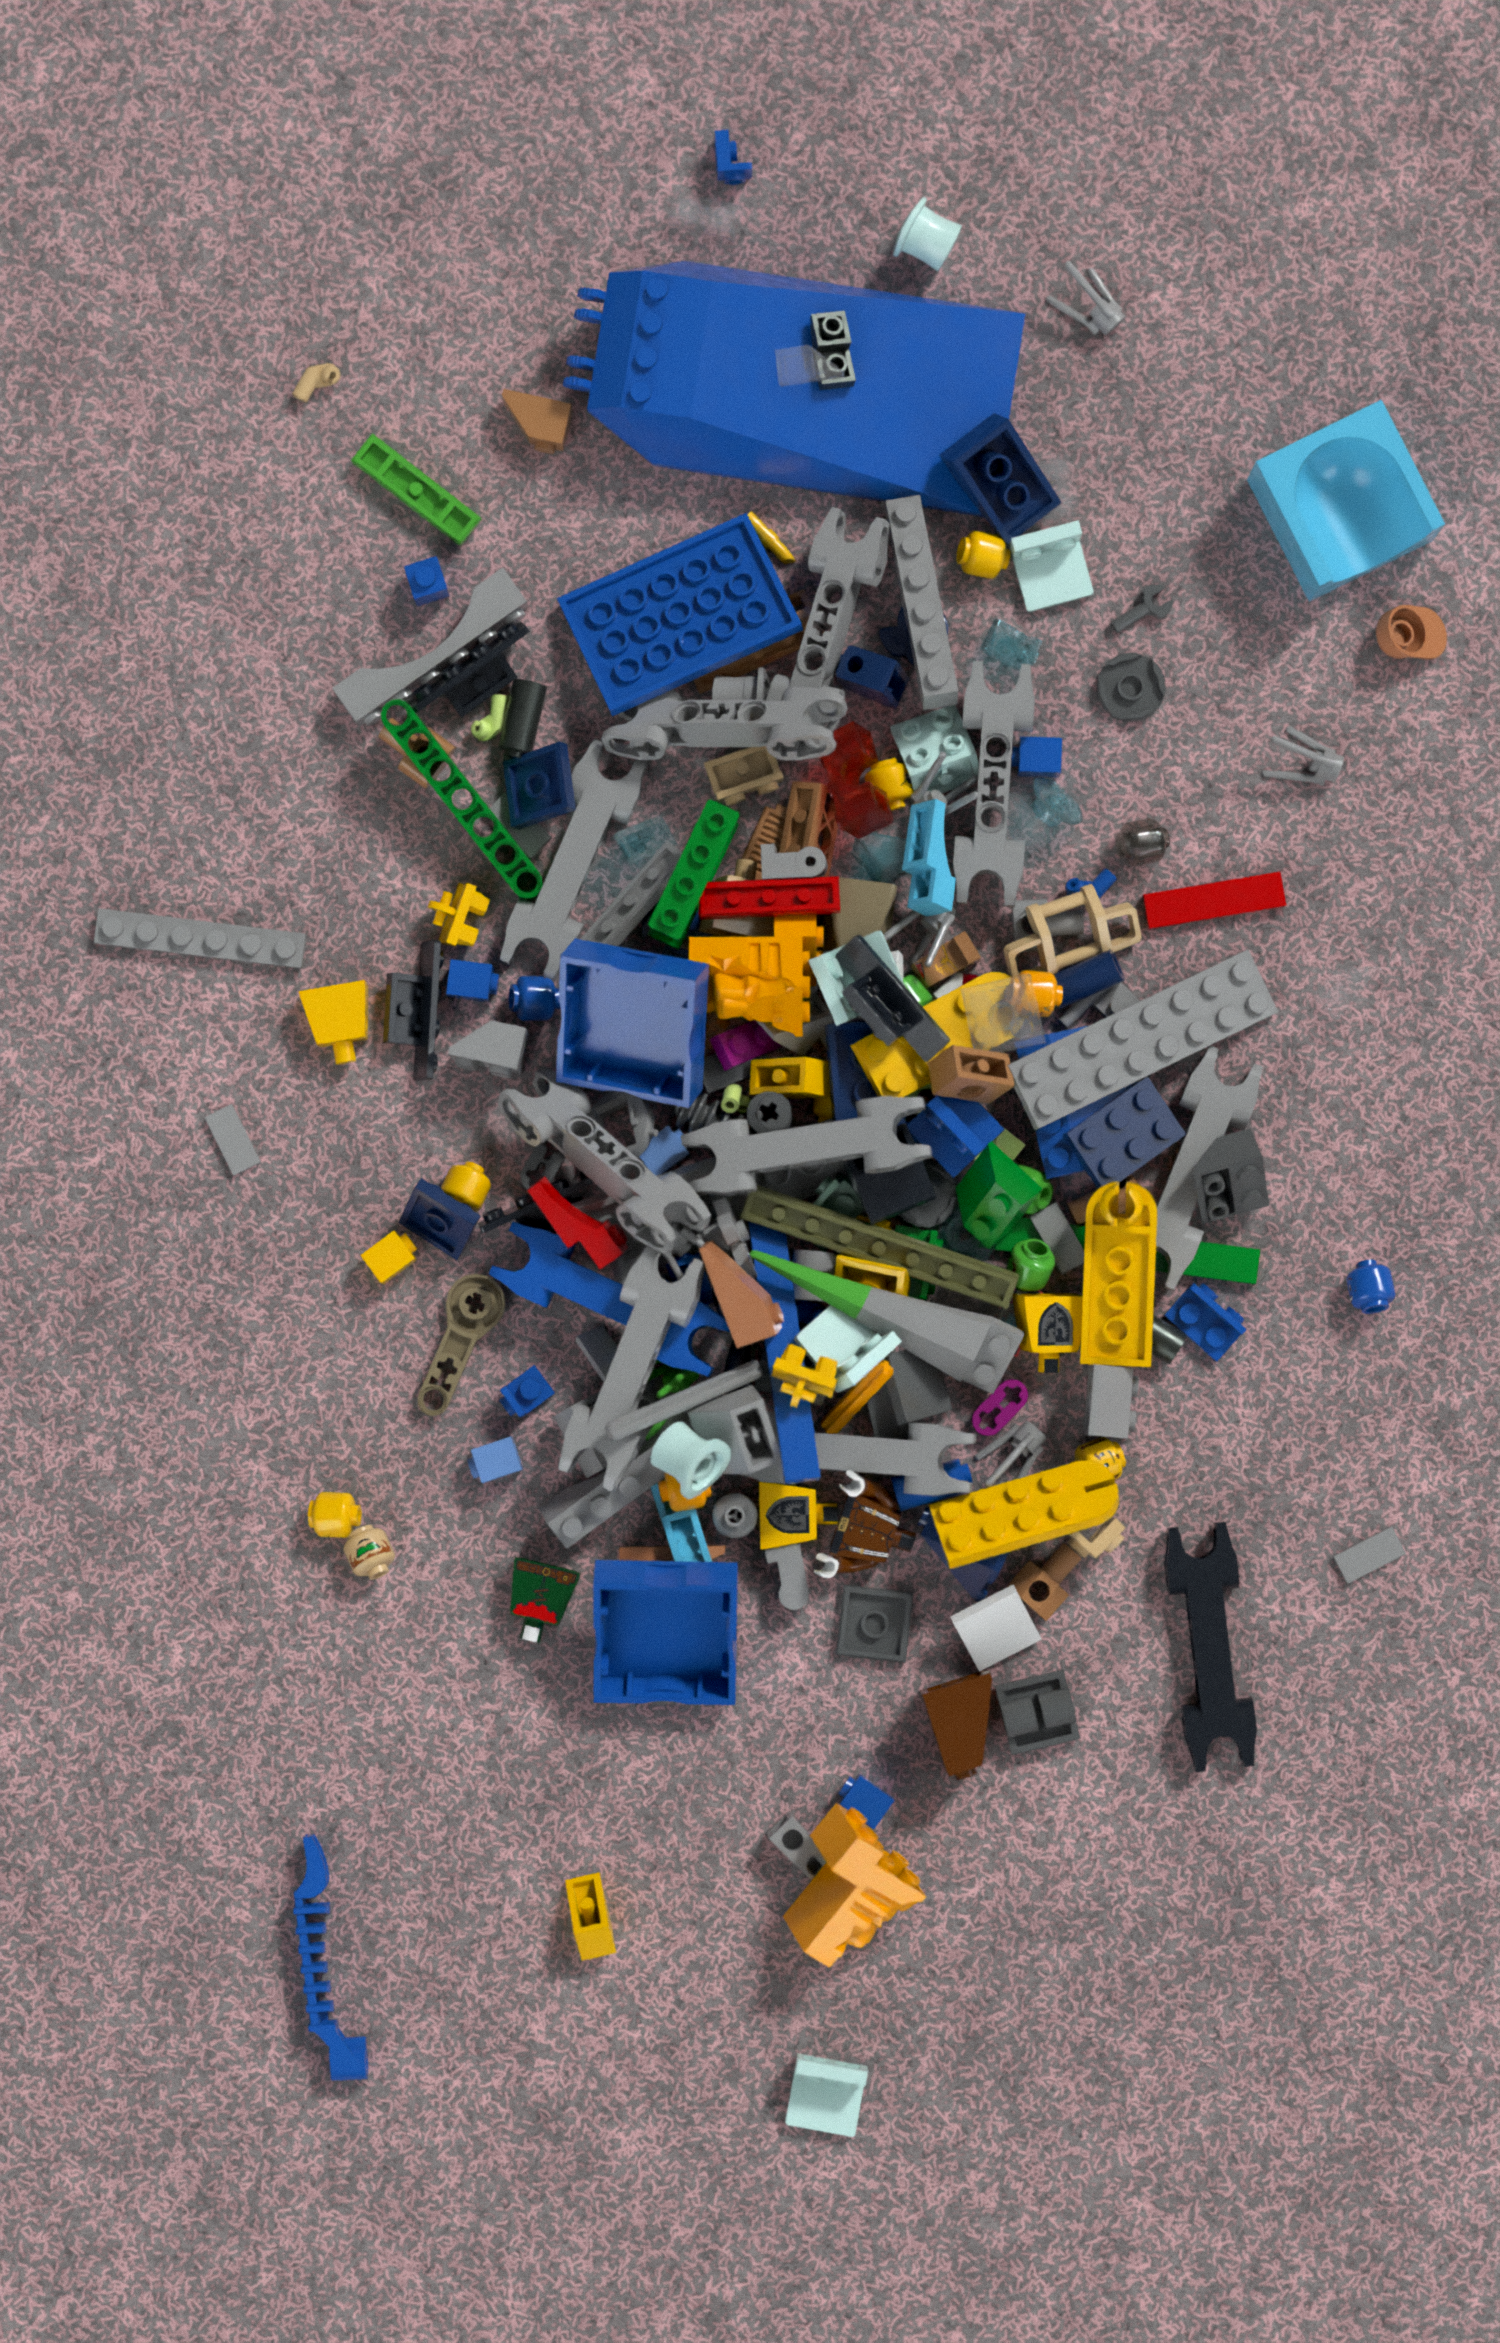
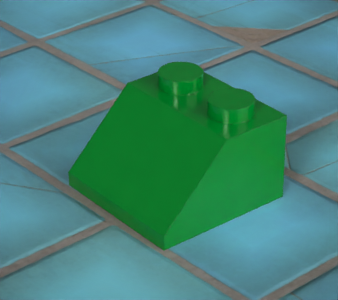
[956,1141,1043,1249]

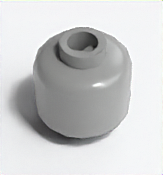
[712,1493,758,1538]

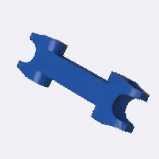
[489,1221,731,1377]

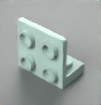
[1009,520,1094,612]
[890,705,979,793]
[808,930,906,1026]
[794,1305,902,1393]
[785,2053,868,2137]

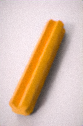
[821,1360,894,1434]

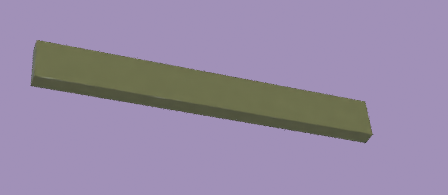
[740,1185,1019,1309]

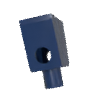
[835,645,910,710]

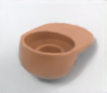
[1376,605,1447,660]

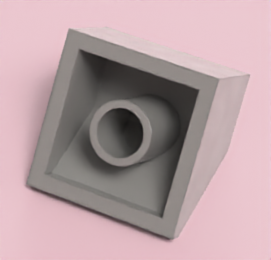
[1083,1364,1139,1439]

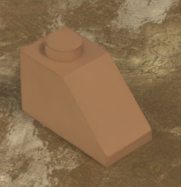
[502,389,573,454]

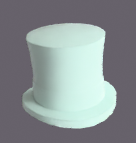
[893,197,962,272]
[651,1422,731,1499]

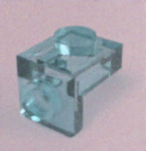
[979,619,1042,670]

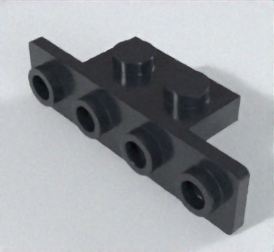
[408,622,530,718]
[835,934,950,1062]
[383,940,444,1081]
[478,1170,594,1248]

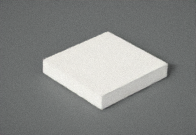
[950,1585,1042,1672]

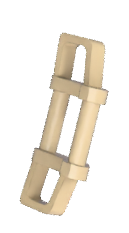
[1003,884,1142,978]

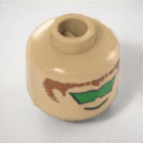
[343,1525,395,1580]

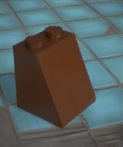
[920,1669,992,1780]

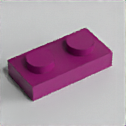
[710,1020,781,1071]

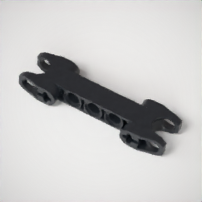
[1164,1522,1257,1772]

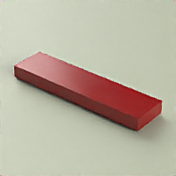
[1142,871,1287,930]
[699,876,840,920]

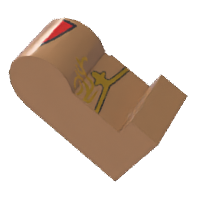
[910,931,981,989]

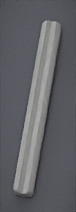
[605,1360,763,1442]

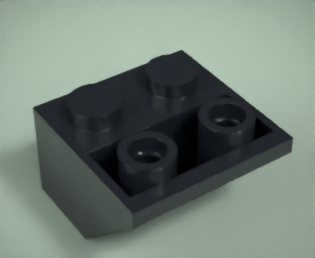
[843,1123,936,1226]

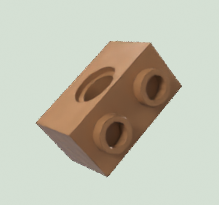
[928,1045,1015,1104]

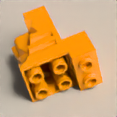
[689,914,824,1037]
[783,1803,926,1968]

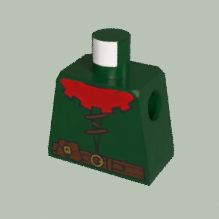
[510,1556,582,1643]

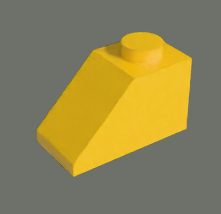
[565,1872,616,1961]

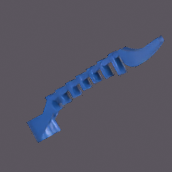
[293,1834,369,2081]

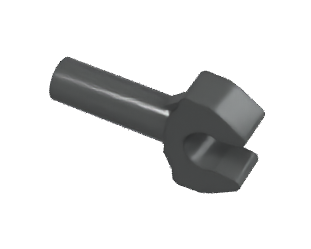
[1110,584,1174,633]

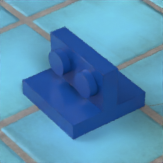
[907,1095,1005,1178]

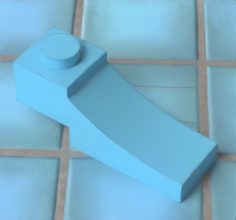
[902,799,956,917]
[650,1482,712,1562]

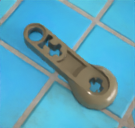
[417,1274,506,1416]

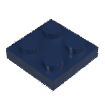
[503,741,576,830]
[398,1178,481,1260]

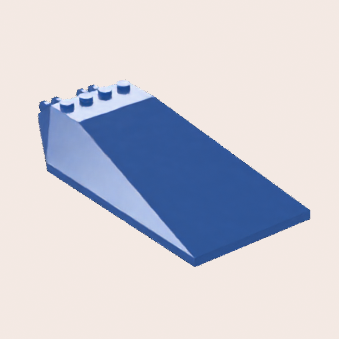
[563,261,1026,517]

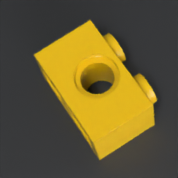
[749,1057,831,1099]

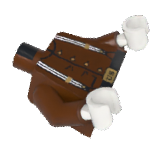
[814,1470,916,1578]

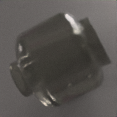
[1115,818,1170,866]

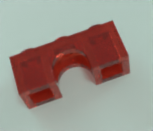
[820,721,894,839]

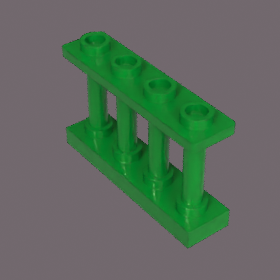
[647,799,739,951]

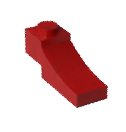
[527,1176,628,1269]

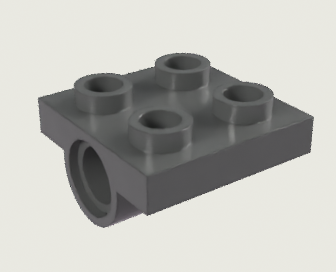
[994,1669,1080,1755]

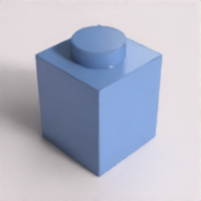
[639,1125,690,1176]
[467,1436,524,1483]

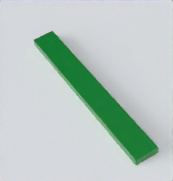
[977,1218,1260,1285]

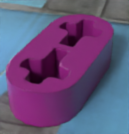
[971,1379,1028,1436]

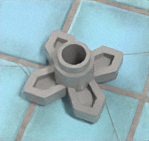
[696,1195,757,1278]

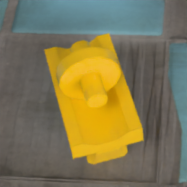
[428,883,490,947]
[771,1344,837,1408]

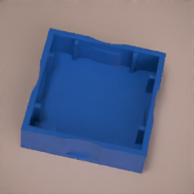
[556,938,709,1108]
[593,1560,738,1705]

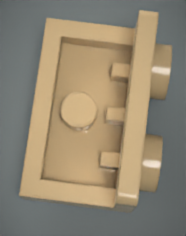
[704,746,784,806]
[1067,1517,1125,1558]

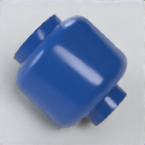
[508,976,560,1021]
[1346,1259,1396,1314]

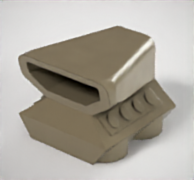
[818,877,897,952]

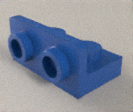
[1163,1283,1247,1362]

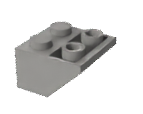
[448,1020,530,1079]
[686,1385,781,1474]

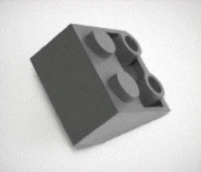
[1192,1128,1269,1224]

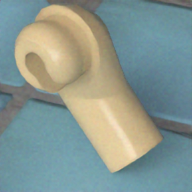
[292,363,340,403]

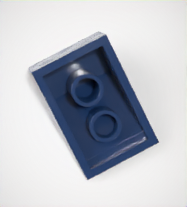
[939,413,1062,545]

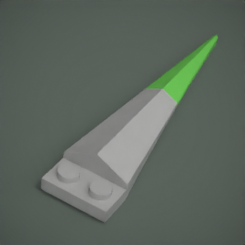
[750,1250,1024,1394]

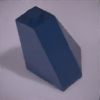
[917,1506,1009,1602]

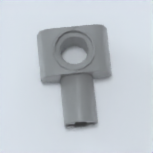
[1012,898,1084,952]

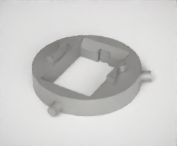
[587,1091,658,1158]

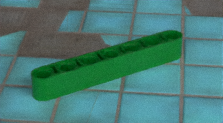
[381,699,543,898]

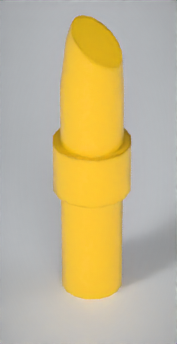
[747,511,796,564]

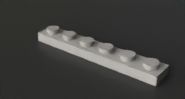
[94,908,307,969]

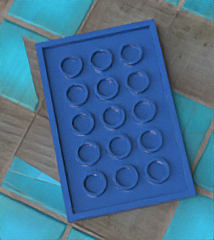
[557,513,803,717]

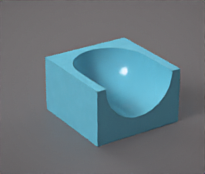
[1247,399,1445,602]

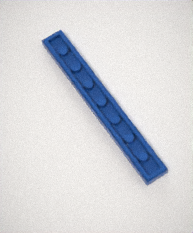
[747,1221,821,1484]

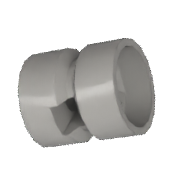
[792,1250,838,1303]

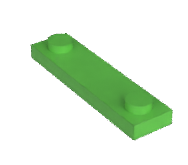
[351,433,482,547]

